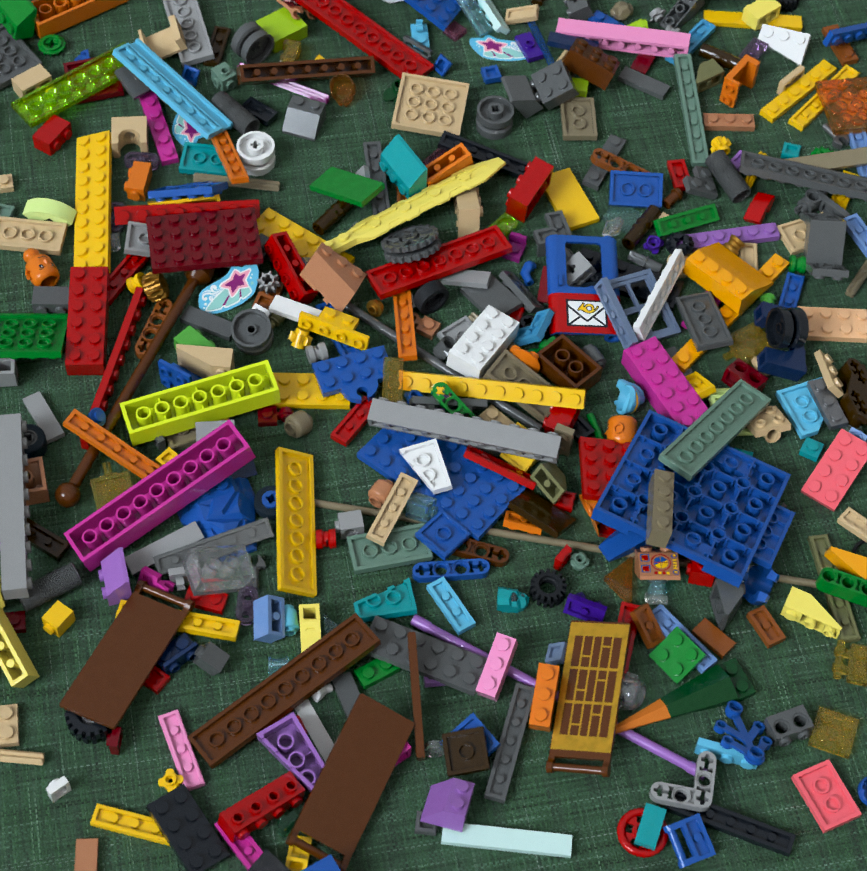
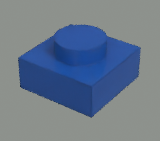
[481,65,502,84]

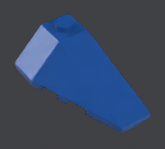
[598,530,651,562]

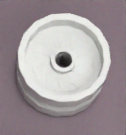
[236,131,276,176]

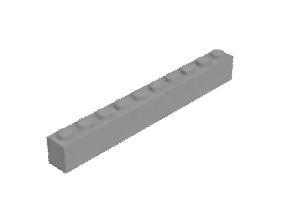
[367,397,562,464]
[0,413,33,600]

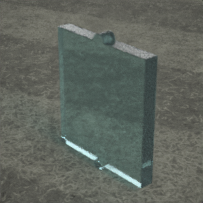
[602,206,642,234]

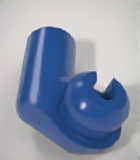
[520,261,536,286]

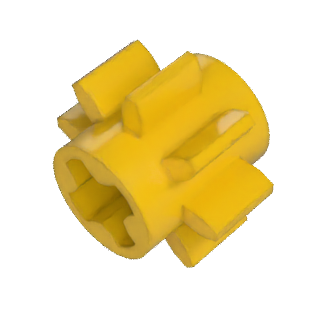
[710,136,732,155]
[288,327,313,349]

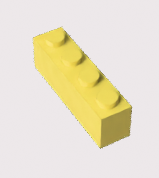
[0,607,40,688]

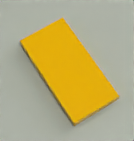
[544,168,600,231]

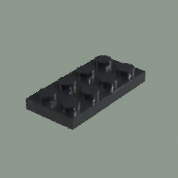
[146,784,230,871]

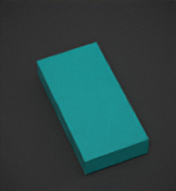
[634,803,667,851]

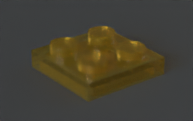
[808,706,859,759]

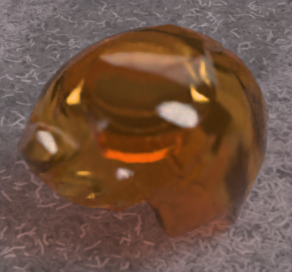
[330,74,356,107]

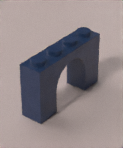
[754,301,807,382]

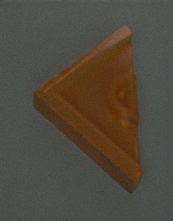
[603,557,633,603]

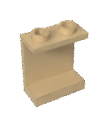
[138,15,188,60]

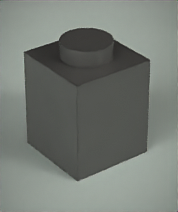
[193,641,230,676]

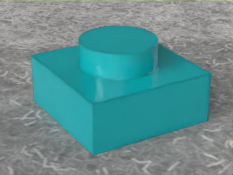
[798,437,824,462]

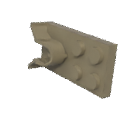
[482,349,552,423]

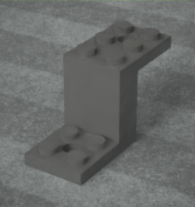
[800,212,849,280]

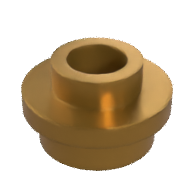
[366,299,384,317]

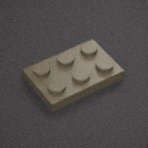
[560,97,598,140]

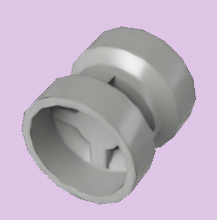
[305,342,329,364]

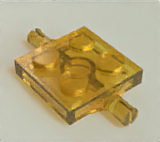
[722,322,772,365]
[90,462,132,510]

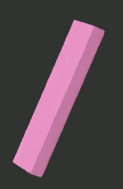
[158,709,205,791]

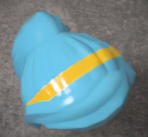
[614,379,645,415]

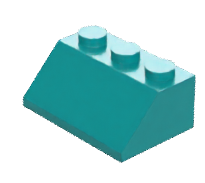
[379,134,428,198]

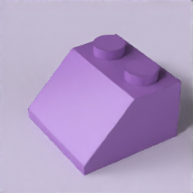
[98,547,132,606]
[420,778,475,832]

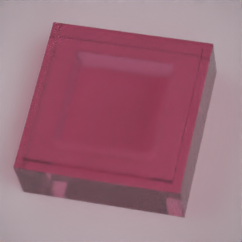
[443,21,467,42]

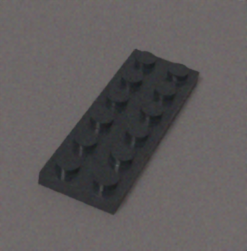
[572,247,684,312]

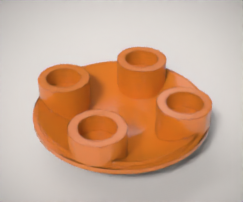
[508,345,540,373]

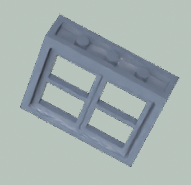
[594,268,682,349]

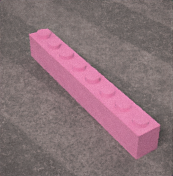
[556,18,691,58]

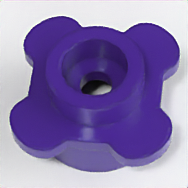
[643,235,664,254]

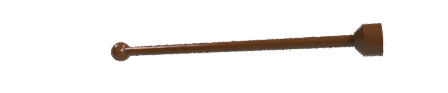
[55,268,216,508]

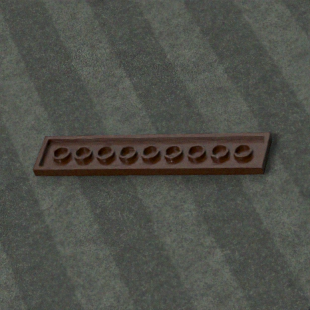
[187,613,381,769]

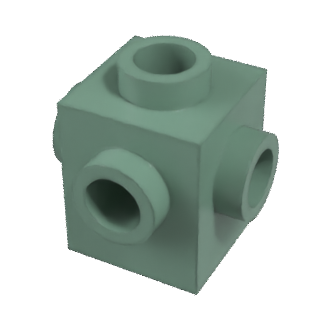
[211,62,237,92]

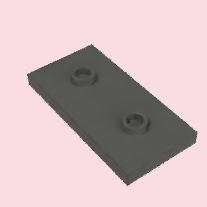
[675,291,734,352]

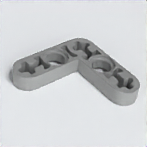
[649,751,717,812]

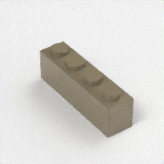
[646,469,674,548]

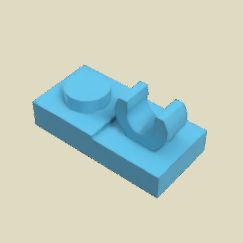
[410,19,430,52]

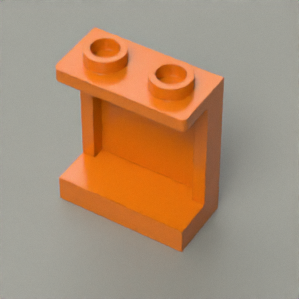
[719,54,760,108]

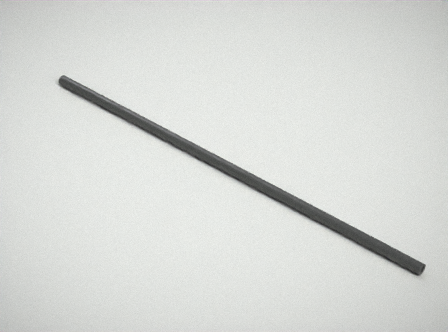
[266,256,543,432]

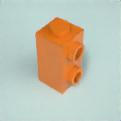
[124,161,153,201]

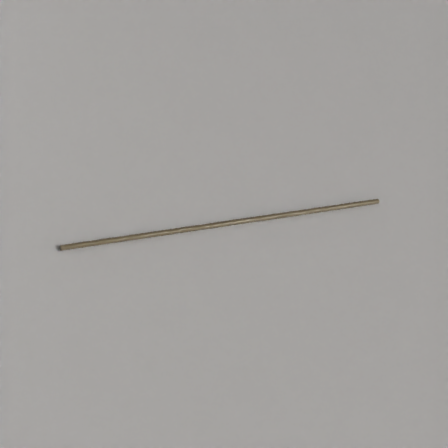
[314,499,816,588]

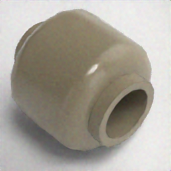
[284,410,313,438]

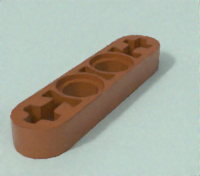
[590,148,651,173]
[135,298,173,360]

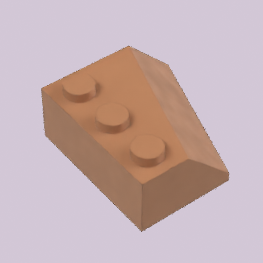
[299,242,367,312]

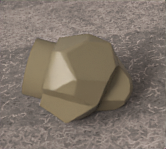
[610,1,633,21]

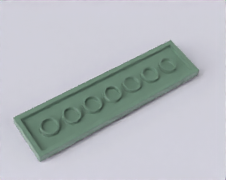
[658,379,772,482]

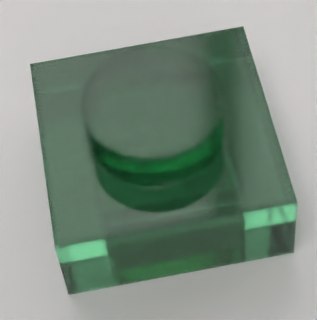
[277,811,299,839]

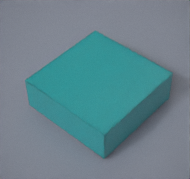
[780,142,801,159]

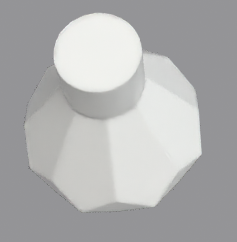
[311,684,333,702]

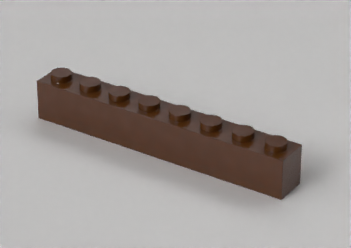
[236,56,375,86]

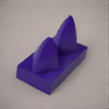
[563,592,607,622]

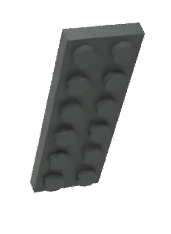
[367,616,487,696]

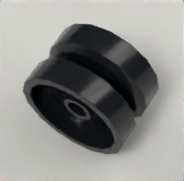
[765,307,809,349]

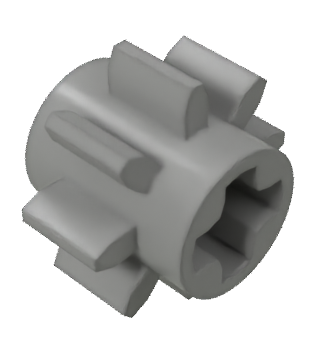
[257,271,281,294]

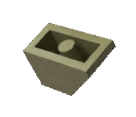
[696,58,725,93]
[530,462,567,504]

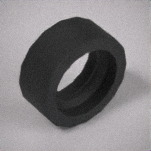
[413,280,449,315]

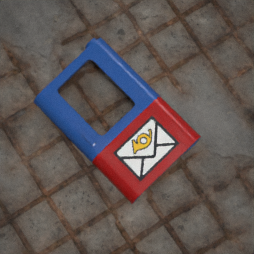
[545,235,620,343]

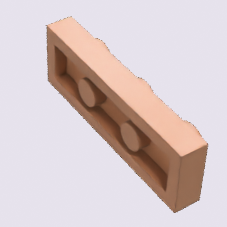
[702,113,755,132]

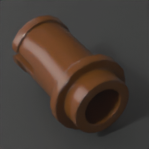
[662,188,683,209]

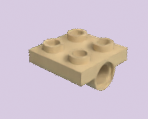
[747,405,791,443]

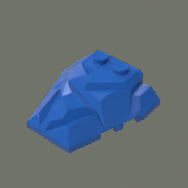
[176,476,257,564]

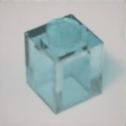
[405,492,438,524]

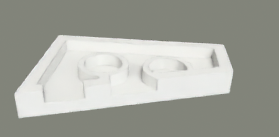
[758,24,811,66]
[399,438,453,495]

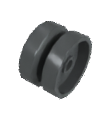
[231,21,274,64]
[475,95,514,140]
[230,308,274,356]

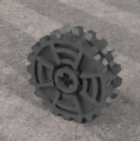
[381,224,442,264]

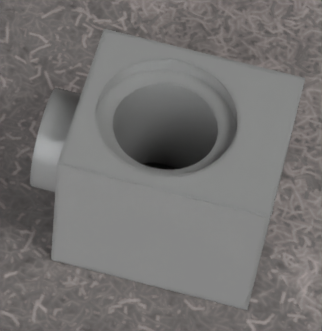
[334,510,364,540]

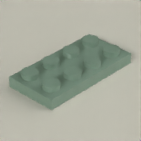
[346,523,433,575]

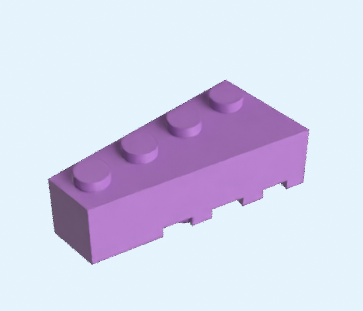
[256,712,324,792]

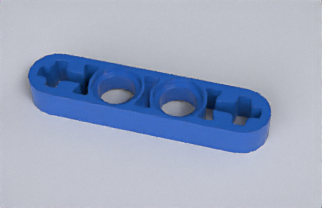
[412,558,490,583]

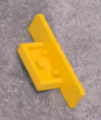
[298,306,370,350]

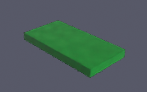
[309,167,385,208]

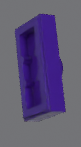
[515,32,544,63]

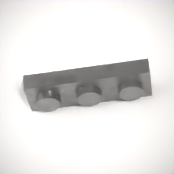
[806,378,848,431]

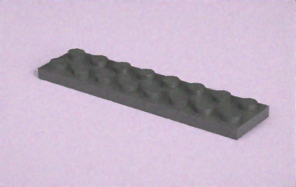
[739,150,867,202]

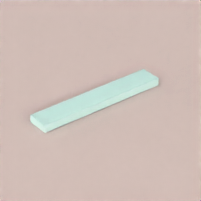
[441,823,572,858]

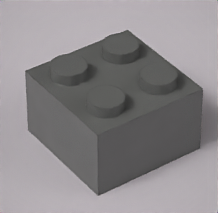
[531,59,579,110]

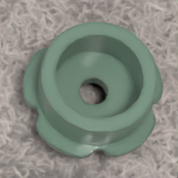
[570,552,590,571]

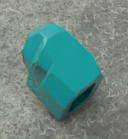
[497,587,529,613]

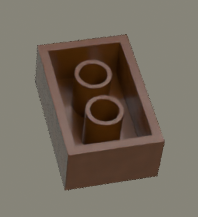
[563,38,621,90]
[537,333,602,391]

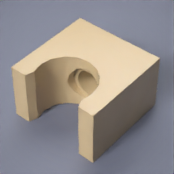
[111,116,149,158]

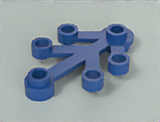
[713,700,773,765]

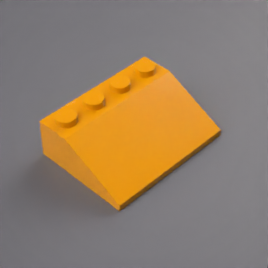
[683,242,774,314]

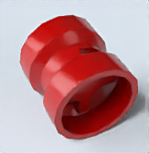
[315,529,336,549]

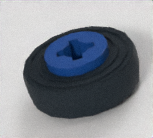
[254,486,276,520]

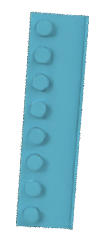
[112,38,233,140]

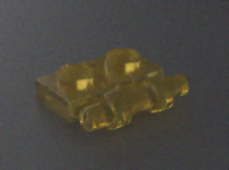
[832,640,867,687]

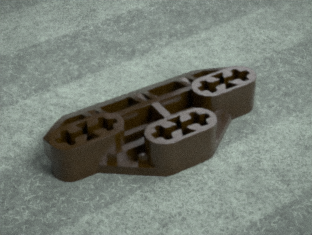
[838,358,867,428]

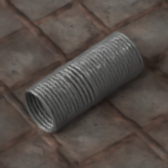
[210,91,260,135]
[705,150,751,203]
[19,562,82,612]

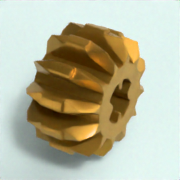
[141,272,170,303]

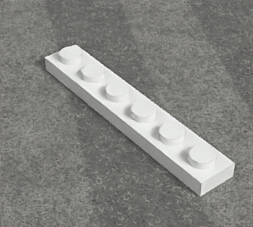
[633,249,686,341]

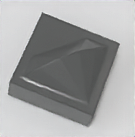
[153,436,167,451]

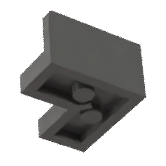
[533,210,572,257]

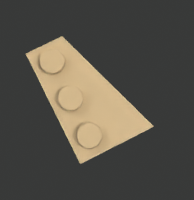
[453,187,483,238]

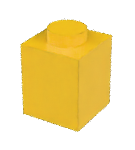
[41,600,76,638]

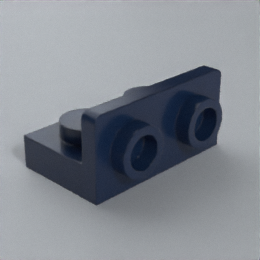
[156,632,199,675]

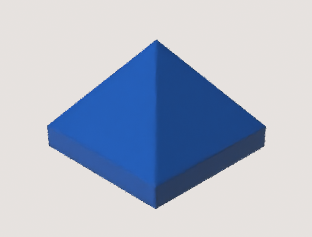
[434,54,453,77]
[181,64,200,86]

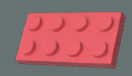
[801,428,867,512]

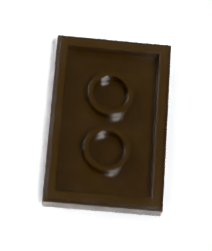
[508,489,576,538]

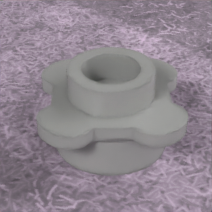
[649,7,666,23]

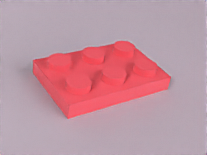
[791,759,862,834]

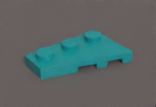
[354,578,417,622]

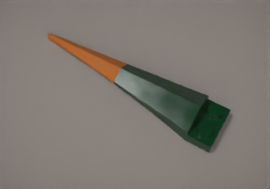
[615,658,756,734]

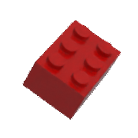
[505,157,554,223]

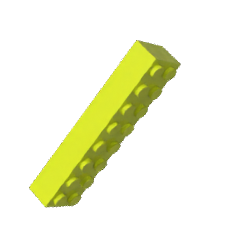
[119,360,281,446]

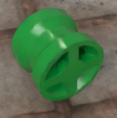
[788,255,806,274]

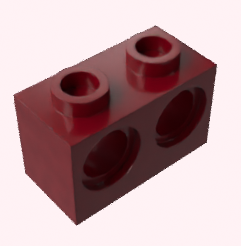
[721,358,768,392]

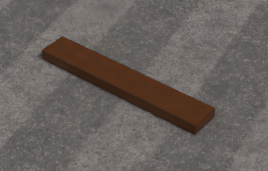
[407,632,425,761]

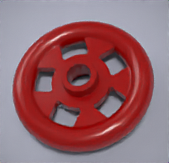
[617,808,668,858]

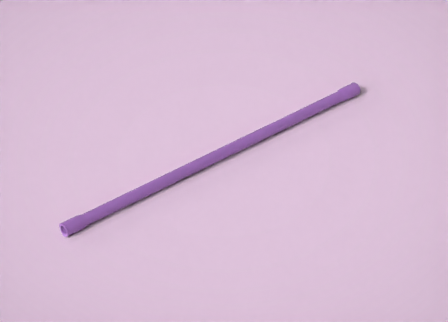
[410,614,707,781]

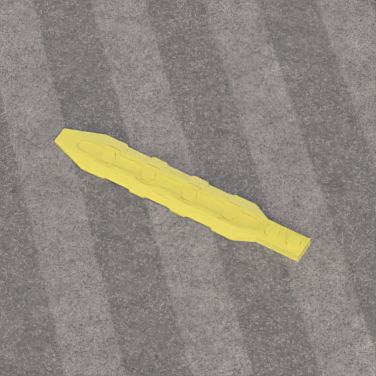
[317,157,506,254]

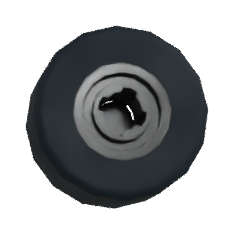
[24,424,48,459]

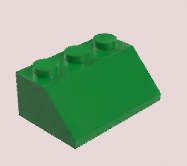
[0,0,37,40]

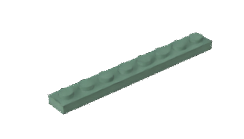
[673,54,709,167]

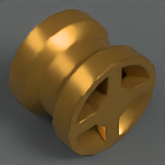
[723,234,746,255]

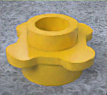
[158,768,184,793]

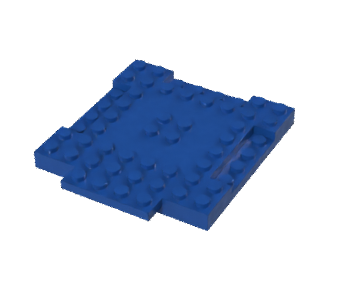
[591,409,795,588]

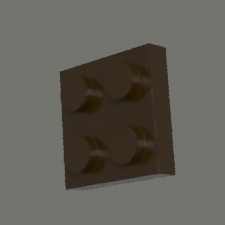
[442,726,491,777]

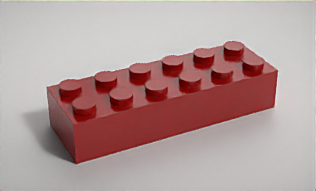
[65,267,110,376]

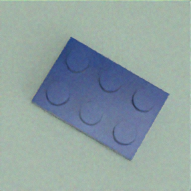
[608,170,663,209]

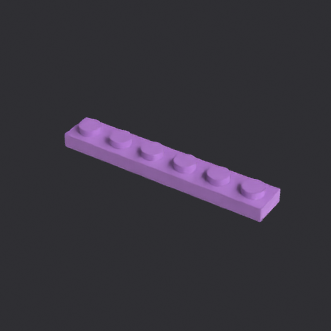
[676,222,780,252]

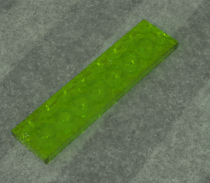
[11,42,126,128]

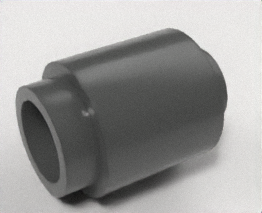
[582,344,606,369]

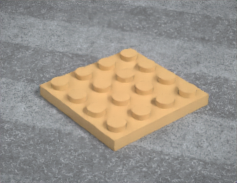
[391,72,470,137]

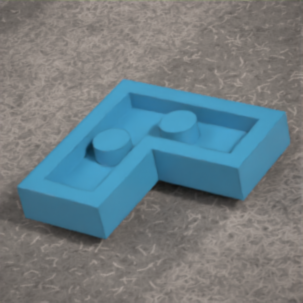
[512,308,554,346]

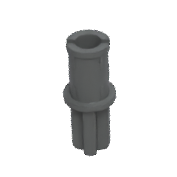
[627,250,663,273]

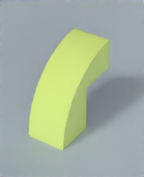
[22,198,77,226]

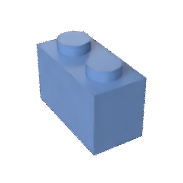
[253,594,285,643]

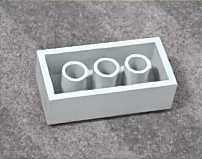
[446,305,520,378]

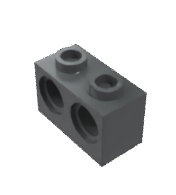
[763,704,814,748]

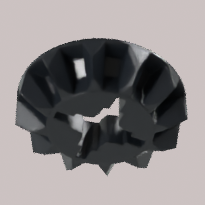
[665,231,694,256]

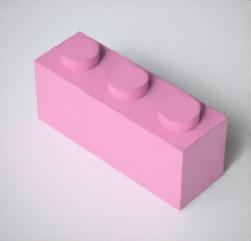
[475,632,518,702]

